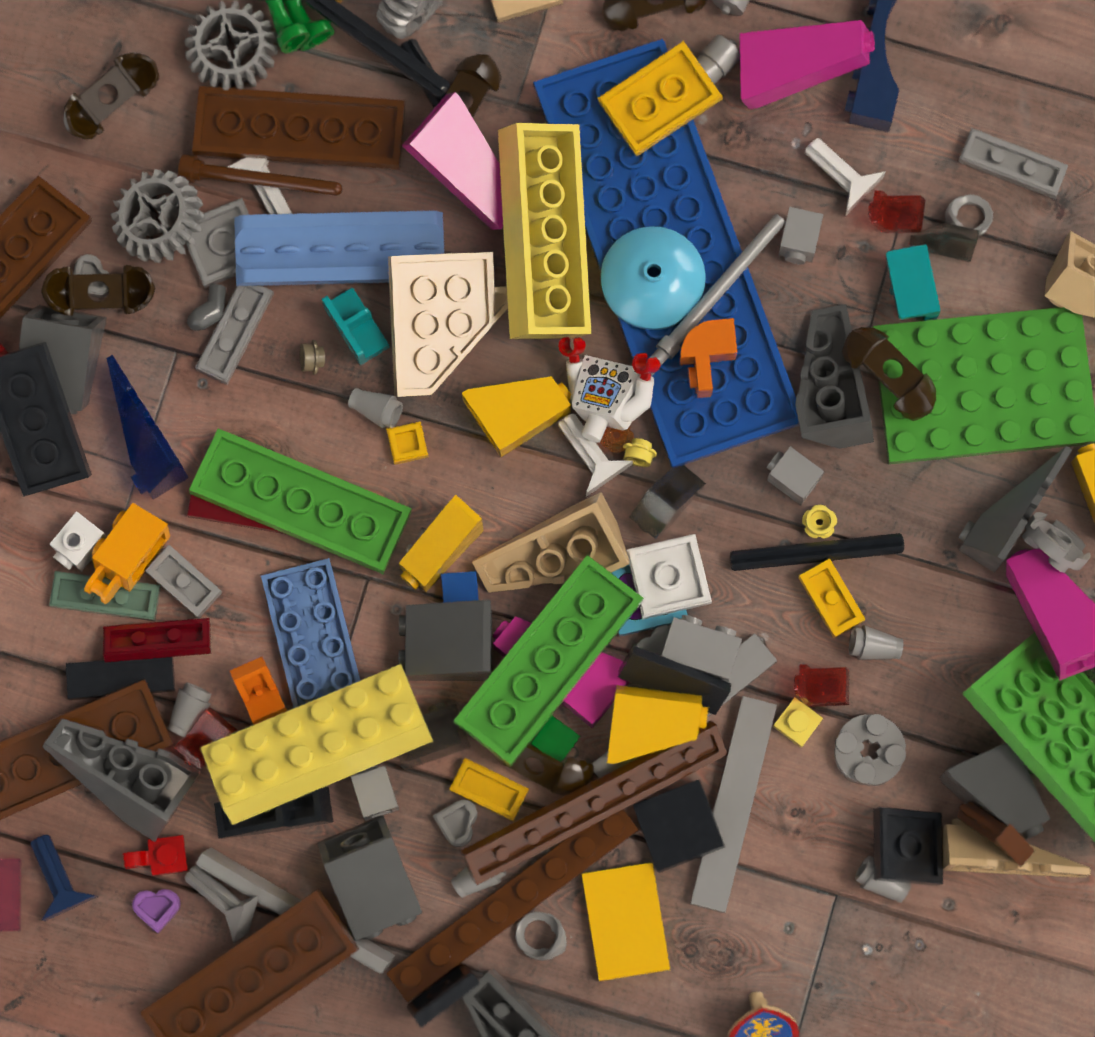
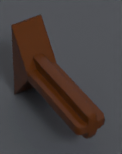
[957,802,1035,867]

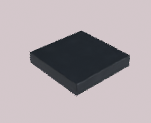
[633,779,725,873]
[873,807,943,886]
[407,963,480,1028]

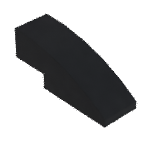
[214,787,333,839]

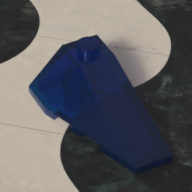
[106,355,189,500]

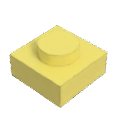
[773,697,823,748]

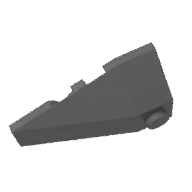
[795,304,874,449]
[958,446,1072,573]

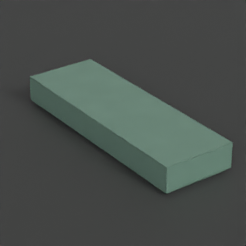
[49,571,161,622]

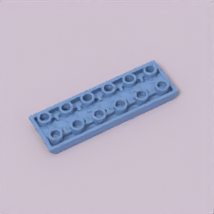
[234,211,444,286]
[261,558,361,708]

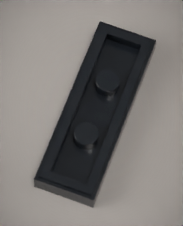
[618,645,731,715]
[66,657,175,700]

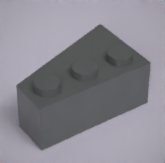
[462,969,561,1037]

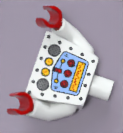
[558,337,660,443]

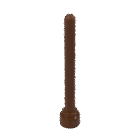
[178,154,343,196]

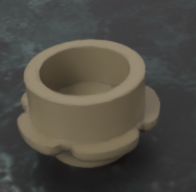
[300,340,325,375]

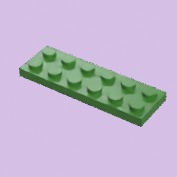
[189,428,412,574]
[454,555,644,767]

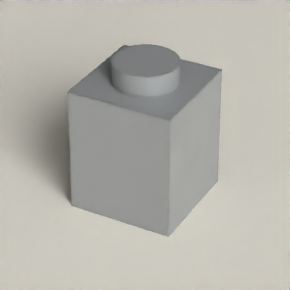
[778,207,823,265]
[767,446,824,505]
[351,765,399,821]

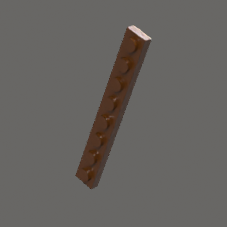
[460,720,728,885]
[386,809,639,1003]

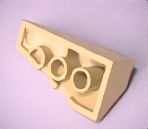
[1045,231,1095,318]
[472,492,630,593]
[942,819,1090,878]

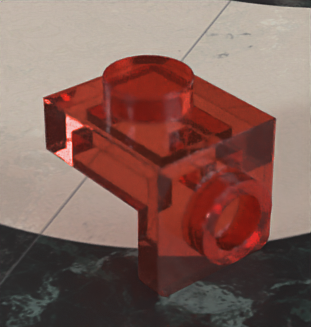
[868,190,926,233]
[794,664,850,707]
[175,707,237,769]

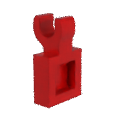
[123,835,188,876]

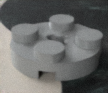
[1022,512,1091,573]
[834,714,906,786]

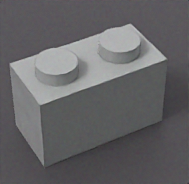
[661,615,742,682]

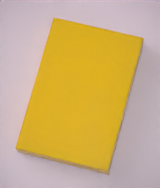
[597,41,723,157]
[582,862,670,982]

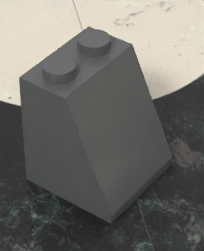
[19,305,106,414]
[398,600,492,681]
[939,743,1050,840]
[317,816,423,941]

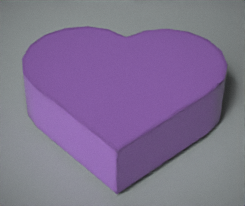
[132,889,181,934]

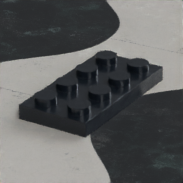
[0,342,92,497]

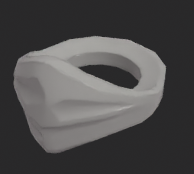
[945,194,993,239]
[515,912,567,961]

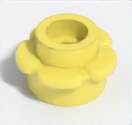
[623,438,657,467]
[802,505,837,539]

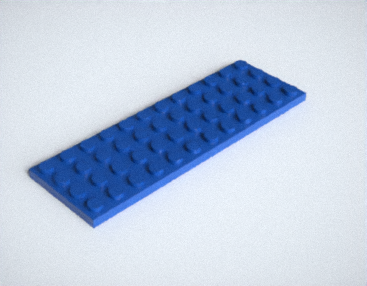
[533,39,799,469]

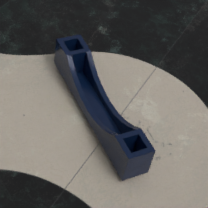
[845,0,899,132]

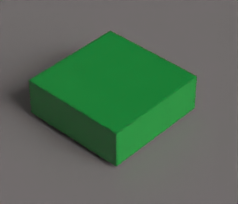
[531,715,581,762]

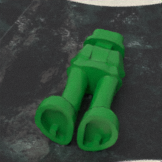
[259,0,335,53]

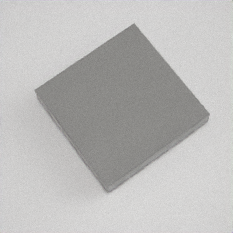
[186,198,249,288]

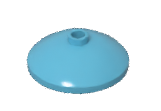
[601,226,705,330]

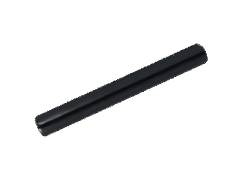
[305,0,450,99]
[730,533,905,571]

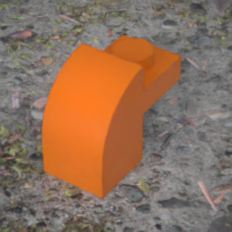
[680,318,737,398]
[230,656,287,725]

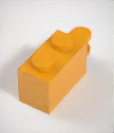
[84,503,170,604]

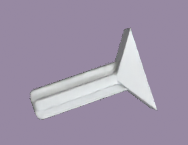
[805,138,885,217]
[228,157,292,214]
[558,413,633,497]

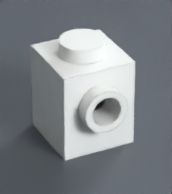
[50,511,107,572]

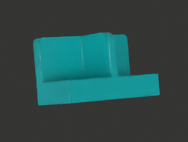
[886,244,941,321]
[321,287,390,366]

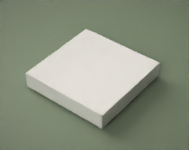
[626,534,712,620]

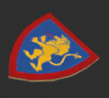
[728,992,799,1037]

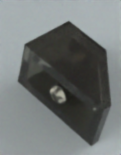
[629,465,706,539]

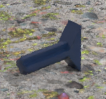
[31,834,98,922]

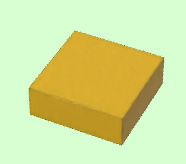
[387,421,428,465]

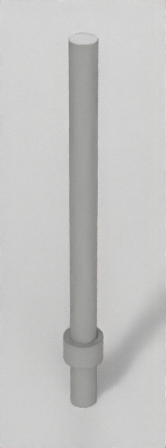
[646,214,786,376]

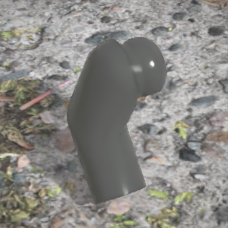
[187,284,226,331]

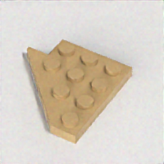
[388,252,508,397]

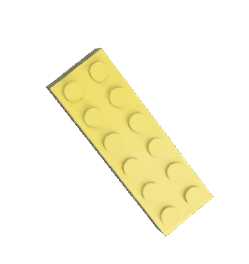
[498,123,591,339]
[200,664,433,825]

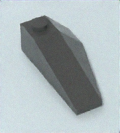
[42,719,201,842]

